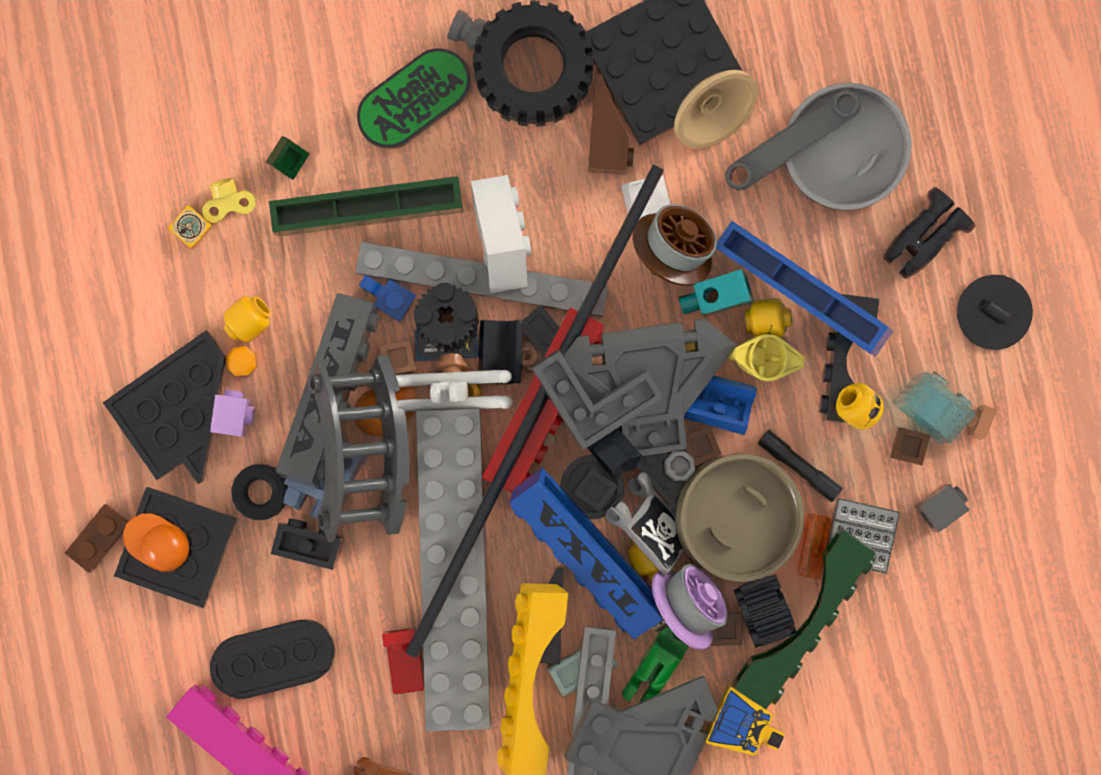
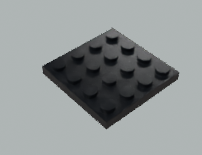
[585,0,742,146]

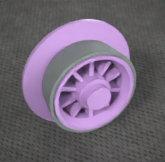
[652,564,728,650]

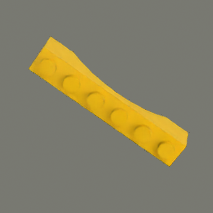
[497,583,568,775]

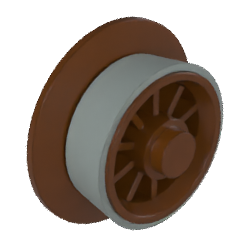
[632,204,717,286]

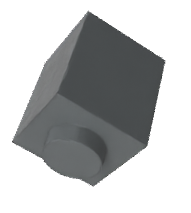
[915,484,969,533]

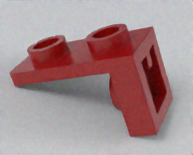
[382,627,424,695]

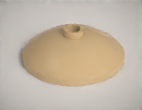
[674,70,758,149]

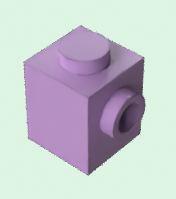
[210,390,255,437]

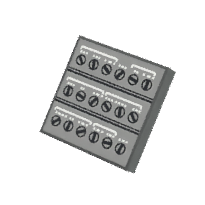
[826,498,900,574]

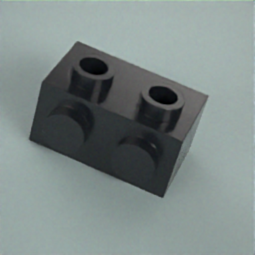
[271,518,344,570]

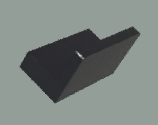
[478,320,523,385]

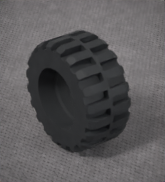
[473,0,594,127]

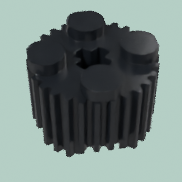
[414,283,479,352]
[733,574,797,648]

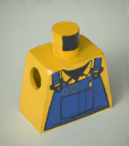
[705,684,785,756]

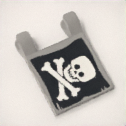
[605,472,684,575]

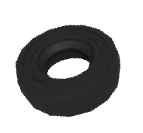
[231,464,288,520]

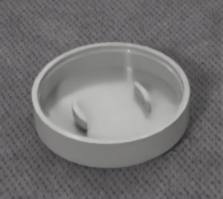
[785,83,912,211]

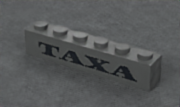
[276,293,380,488]

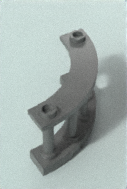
[309,355,409,542]

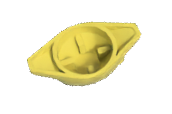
[728,334,805,381]

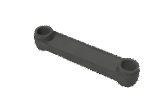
[726,90,861,190]

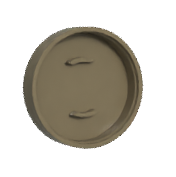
[675,454,804,582]

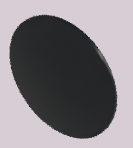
[957,275,1033,350]

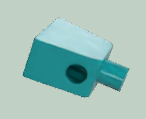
[679,269,754,316]

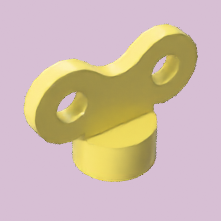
[202,178,256,223]

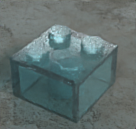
[892,371,976,444]

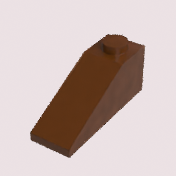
[588,74,634,175]

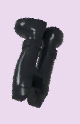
[883,186,976,279]

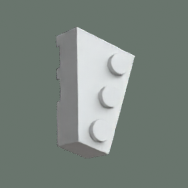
[471,175,531,293]

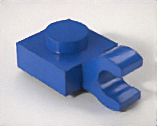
[359,275,416,322]

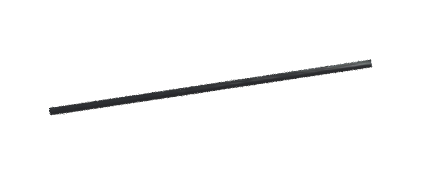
[405,165,664,658]

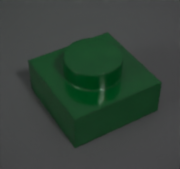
[266,136,310,180]

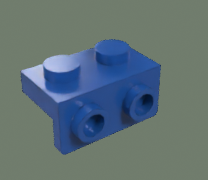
[684,375,757,435]

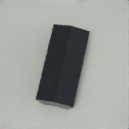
[587,428,642,480]

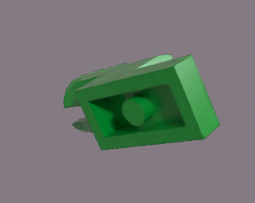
[621,626,689,702]

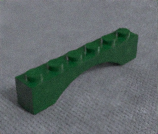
[733,527,875,710]

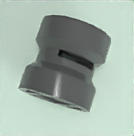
[447,9,487,50]

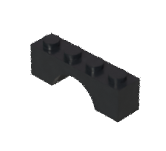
[819,294,879,424]

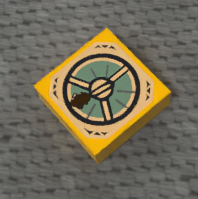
[168,205,213,250]

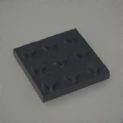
[114,487,237,608]

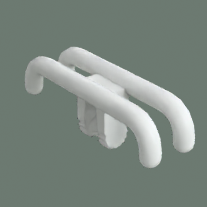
[396,370,513,412]

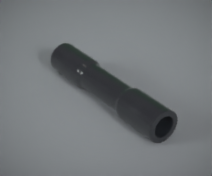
[757,429,843,502]

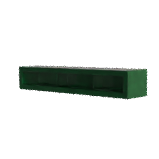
[269,176,464,237]

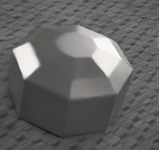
[663,451,695,482]

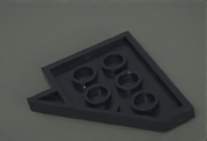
[103,330,226,484]

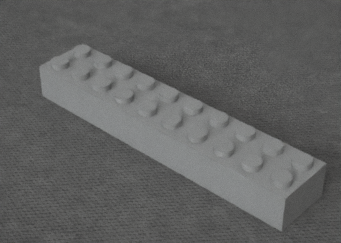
[416,409,491,731]

